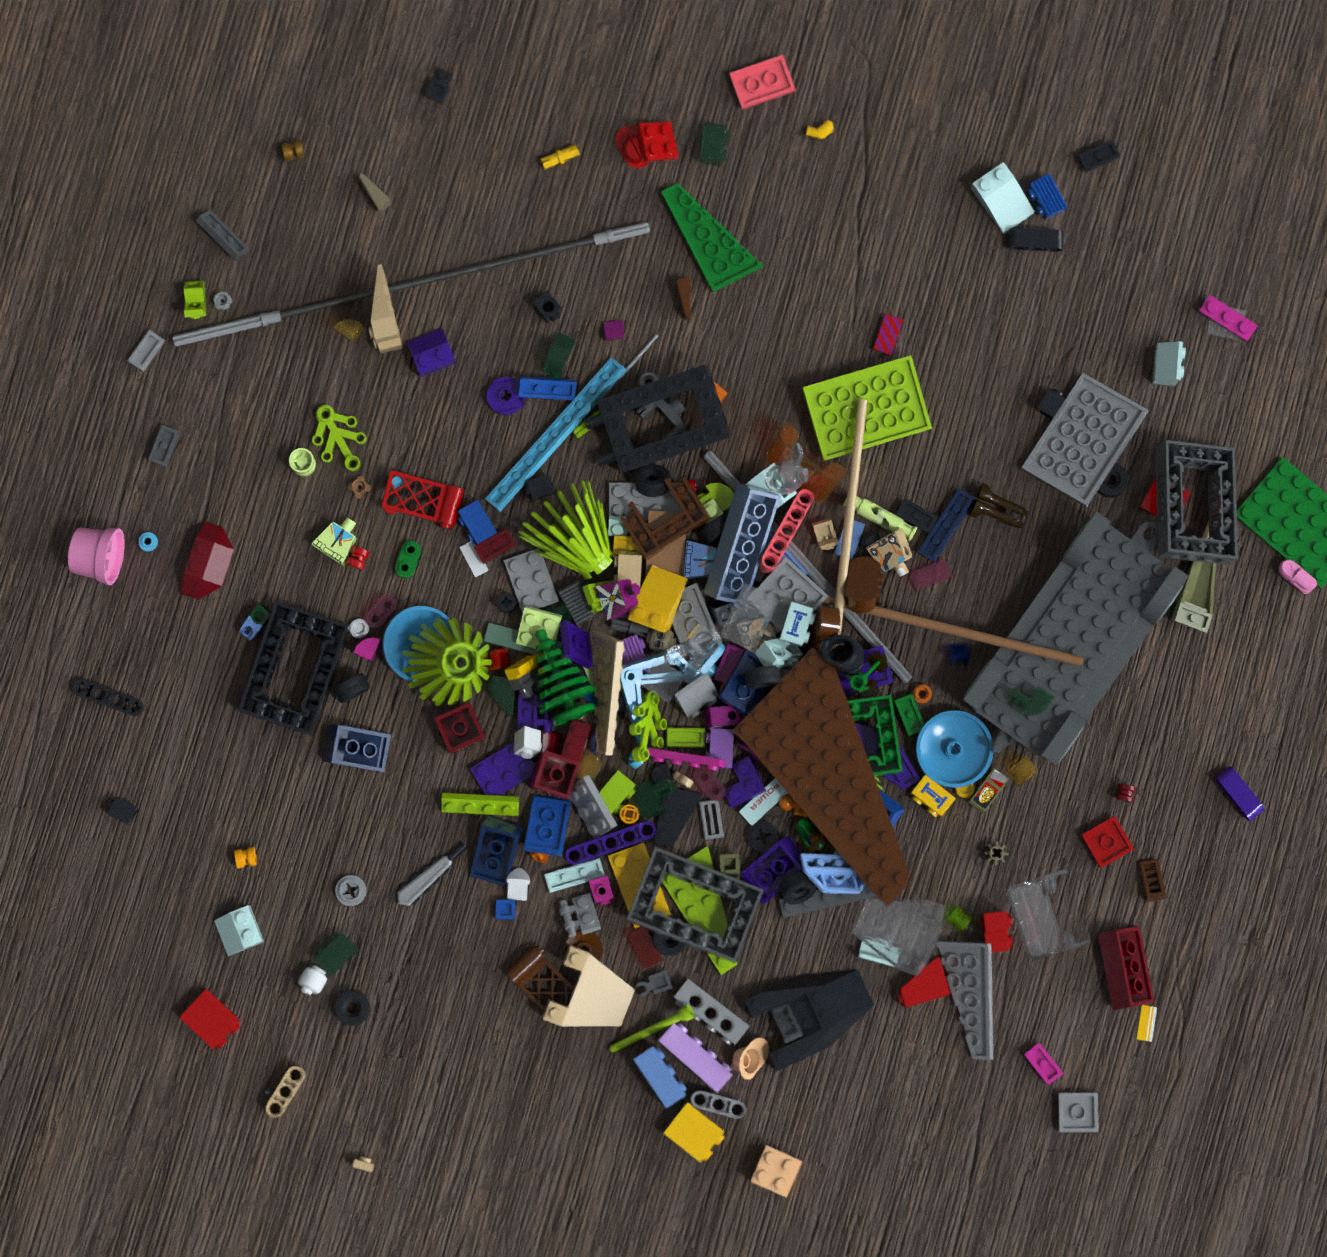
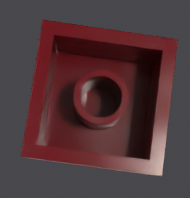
[434,702,486,755]
[527,750,580,800]

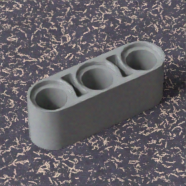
[691,1091,746,1119]

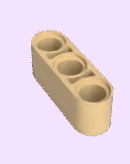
[266,1066,305,1117]

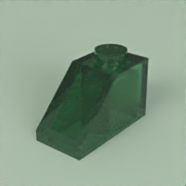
[488,676,515,717]

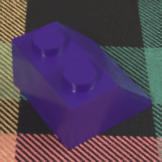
[407,328,456,377]

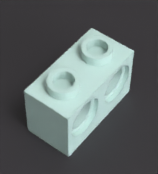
[755,638,802,670]

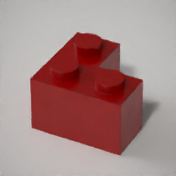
[980,911,1013,953]

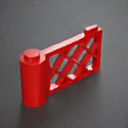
[381,470,464,530]

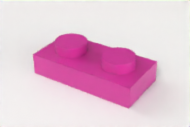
[1024,1043,1063,1085]

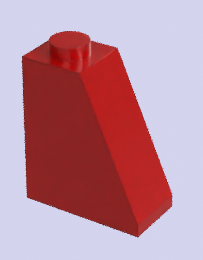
[897,957,951,1008]

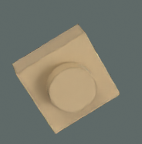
[352,1156,375,1172]

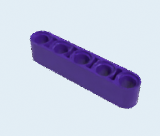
[566,821,656,865]

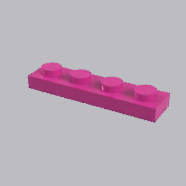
[647,748,726,771]

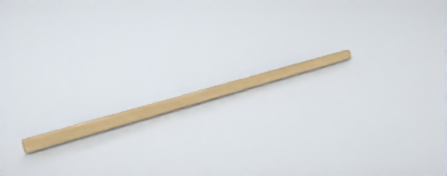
[830,399,868,652]

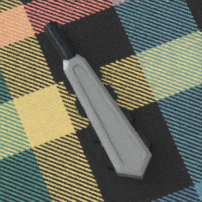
[398,842,467,906]

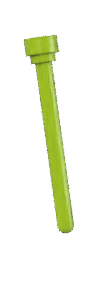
[609,1004,695,1052]

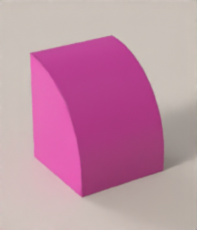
[353,638,382,662]

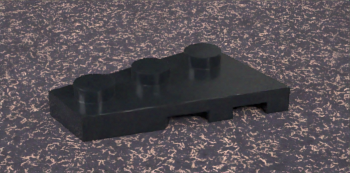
[654,787,703,848]

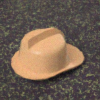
[731,1037,769,1080]

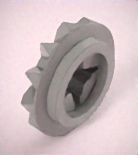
[335,875,367,906]

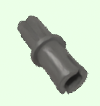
[611,619,649,638]

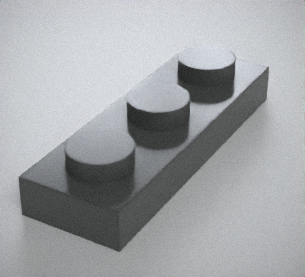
[196,210,250,261]

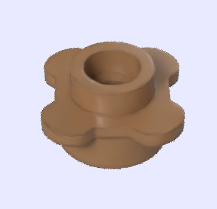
[348,476,371,499]

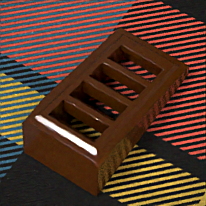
[676,277,691,320]
[1139,858,1166,902]

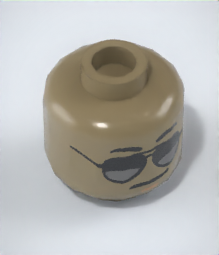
[646,629,676,653]

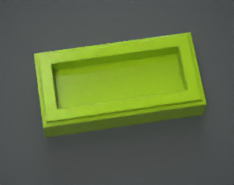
[667,728,705,748]

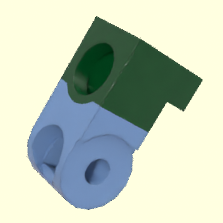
[239,604,272,641]

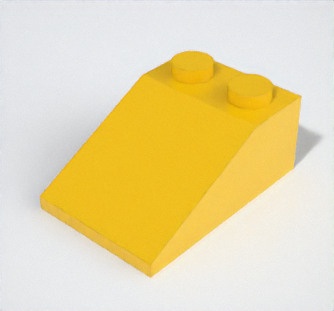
[628,565,688,633]

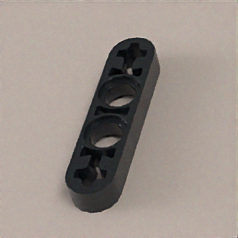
[72,679,145,716]

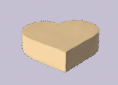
[672,770,694,789]

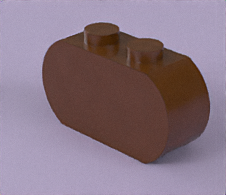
[845,556,884,613]
[805,605,840,652]

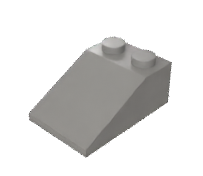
[674,673,719,718]

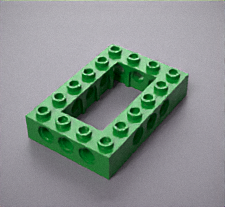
[847,695,902,777]

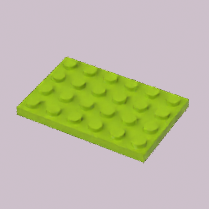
[802,355,932,461]

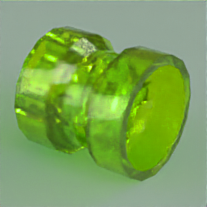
[946,906,973,933]

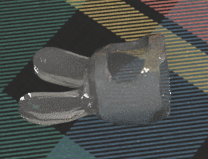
[765,442,809,494]
[664,623,722,684]

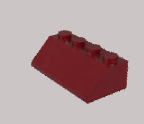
[1098,926,1154,1010]

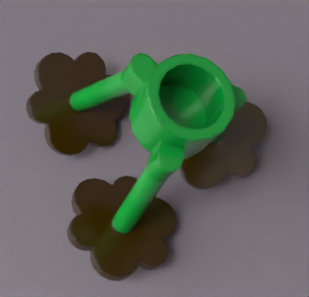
[845,652,889,698]

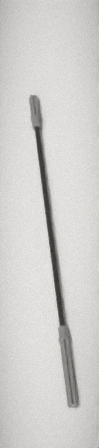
[173,222,650,346]

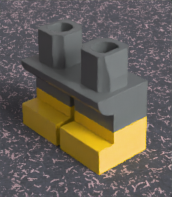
[504,654,547,699]

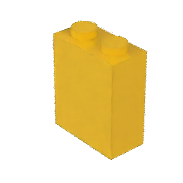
[664,1102,725,1162]

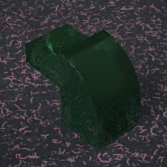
[542,333,576,379]
[1008,686,1055,716]
[636,779,677,819]

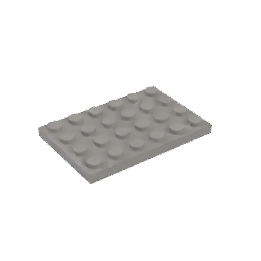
[1022,373,1148,507]

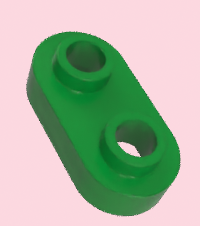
[395,541,421,579]

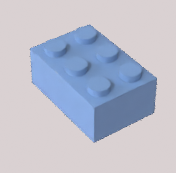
[634,1047,687,1108]

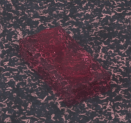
[910,559,953,591]

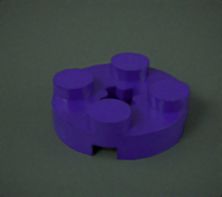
[487,377,525,416]

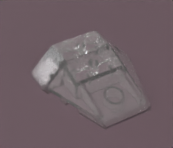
[853,899,946,976]

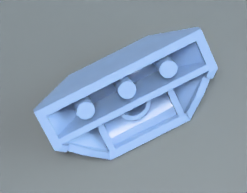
[800,854,866,894]

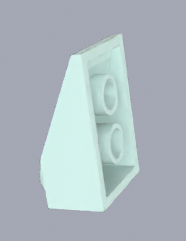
[971,162,1035,234]

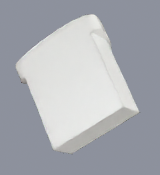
[506,868,530,901]

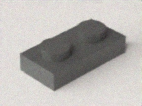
[148,425,180,468]

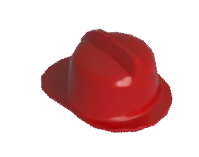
[615,125,650,168]

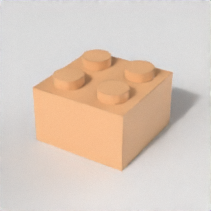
[750,1145,802,1198]

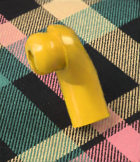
[806,120,833,139]

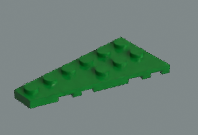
[661,183,764,292]

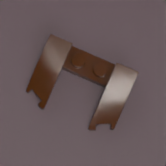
[620,477,712,560]

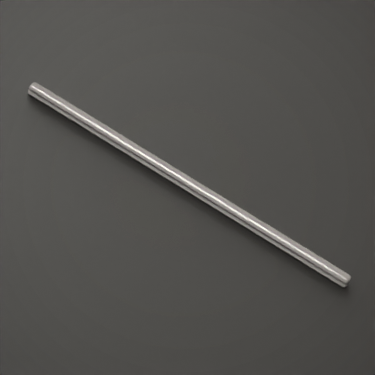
[704,451,912,683]

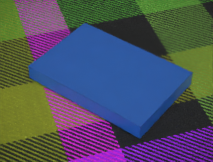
[524,796,571,857]

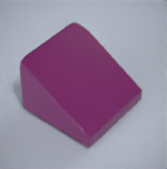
[603,320,625,341]

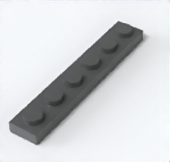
[779,885,877,918]

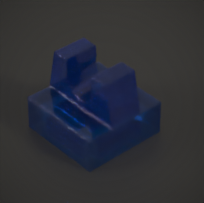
[949,644,970,666]

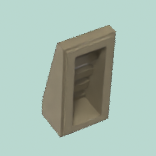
[359,173,391,211]

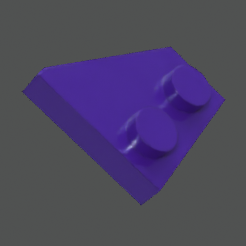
[883,747,920,790]

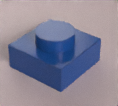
[496,900,516,920]

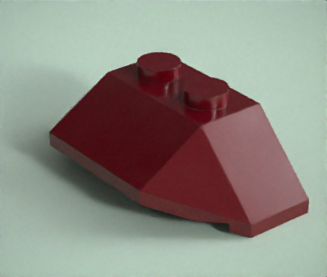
[180,521,234,600]

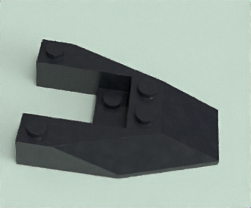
[744,970,874,1071]

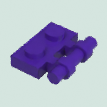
[518,694,553,733]

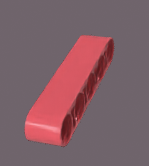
[759,489,814,574]

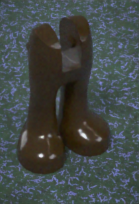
[969,483,1028,528]

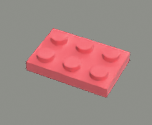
[729,55,796,110]

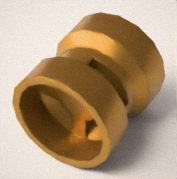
[281,139,305,162]

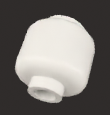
[298,965,327,996]

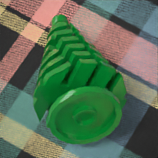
[535,629,597,726]

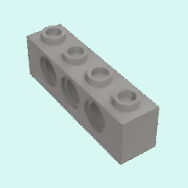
[674,979,750,1045]

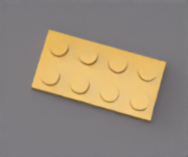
[608,843,671,928]

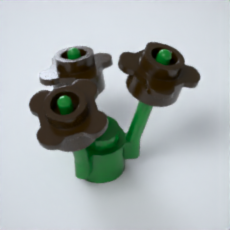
[795,818,829,854]

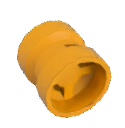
[620,805,639,825]
[234,847,257,869]

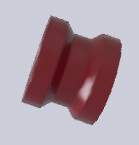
[1114,783,1137,803]

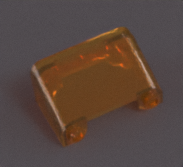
[766,422,847,503]

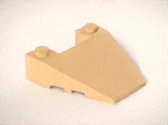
[368,264,403,353]
[542,944,635,1026]

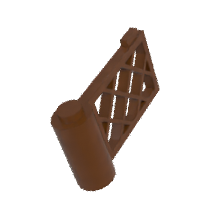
[505,945,574,1027]

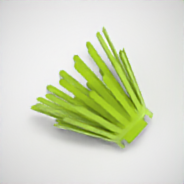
[518,480,615,579]
[402,618,492,706]

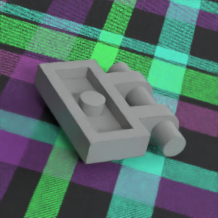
[559,893,601,937]

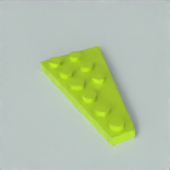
[662,846,737,975]

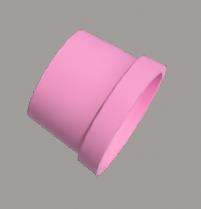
[68,528,125,585]

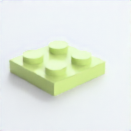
[516,606,562,650]

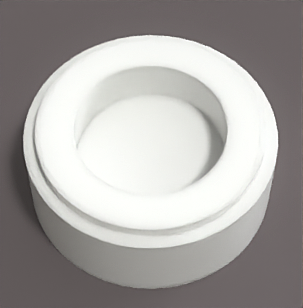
[350,619,369,639]

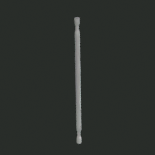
[597,334,658,404]

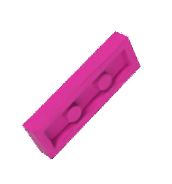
[1198,295,1258,342]

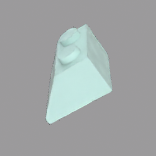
[214,905,264,956]

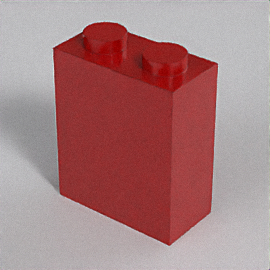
[179,989,241,1049]

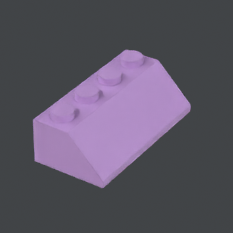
[659,1023,732,1093]

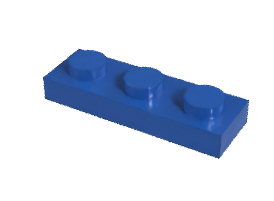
[517,376,577,400]

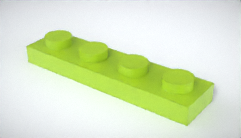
[442,793,519,816]

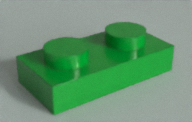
[894,694,925,737]

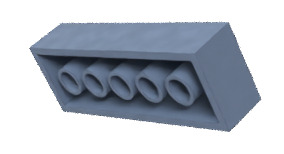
[704,483,781,605]

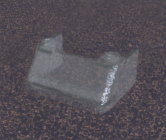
[1008,869,1090,960]

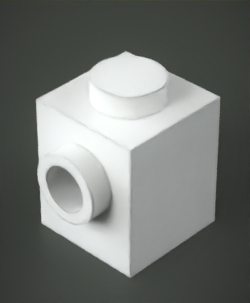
[514,726,542,759]

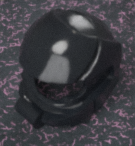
[819,634,864,675]

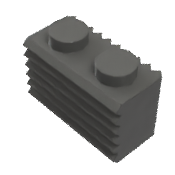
[558,580,597,626]

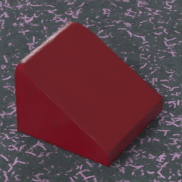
[542,733,562,753]

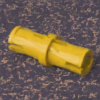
[540,144,580,170]

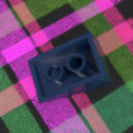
[323,724,391,772]
[470,816,524,887]

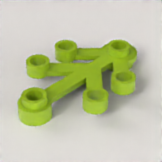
[312,405,366,472]
[629,690,667,762]

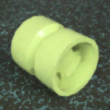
[289,448,316,476]

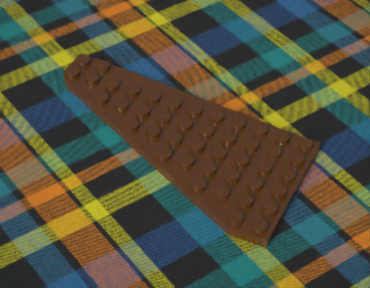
[733,648,909,907]

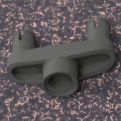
[636,397,688,439]

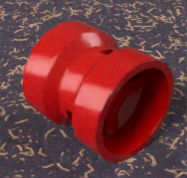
[345,546,370,570]

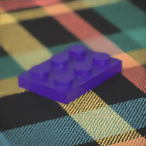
[837,645,894,697]
[470,742,535,796]

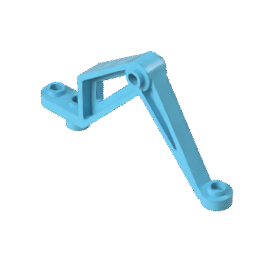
[620,641,726,769]

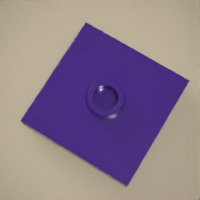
[560,620,593,669]

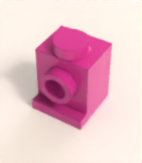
[589,876,614,906]

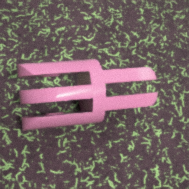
[1278,559,1317,594]

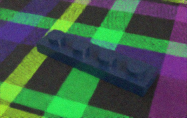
[918,489,976,563]

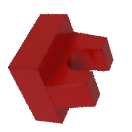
[486,649,510,670]

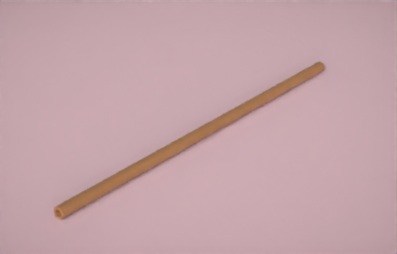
[823,594,1084,667]

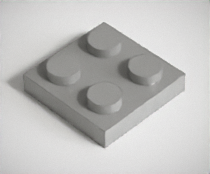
[1058,1093,1098,1132]

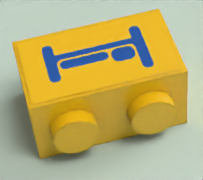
[910,774,956,818]

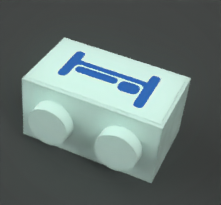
[780,602,816,647]

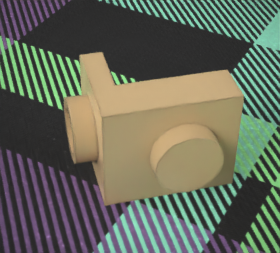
[812,518,839,550]

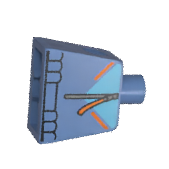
[684,541,717,579]

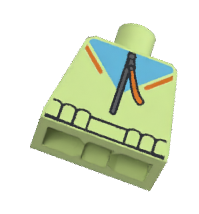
[312,517,357,566]

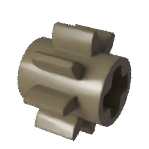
[984,841,1009,866]

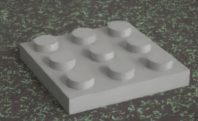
[747,557,828,632]

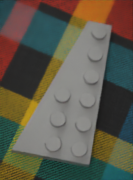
[935,941,993,1060]

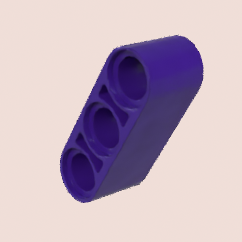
[1215,766,1265,822]

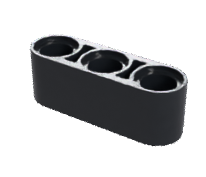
[1008,228,1064,252]

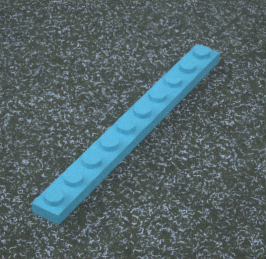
[485,357,626,512]

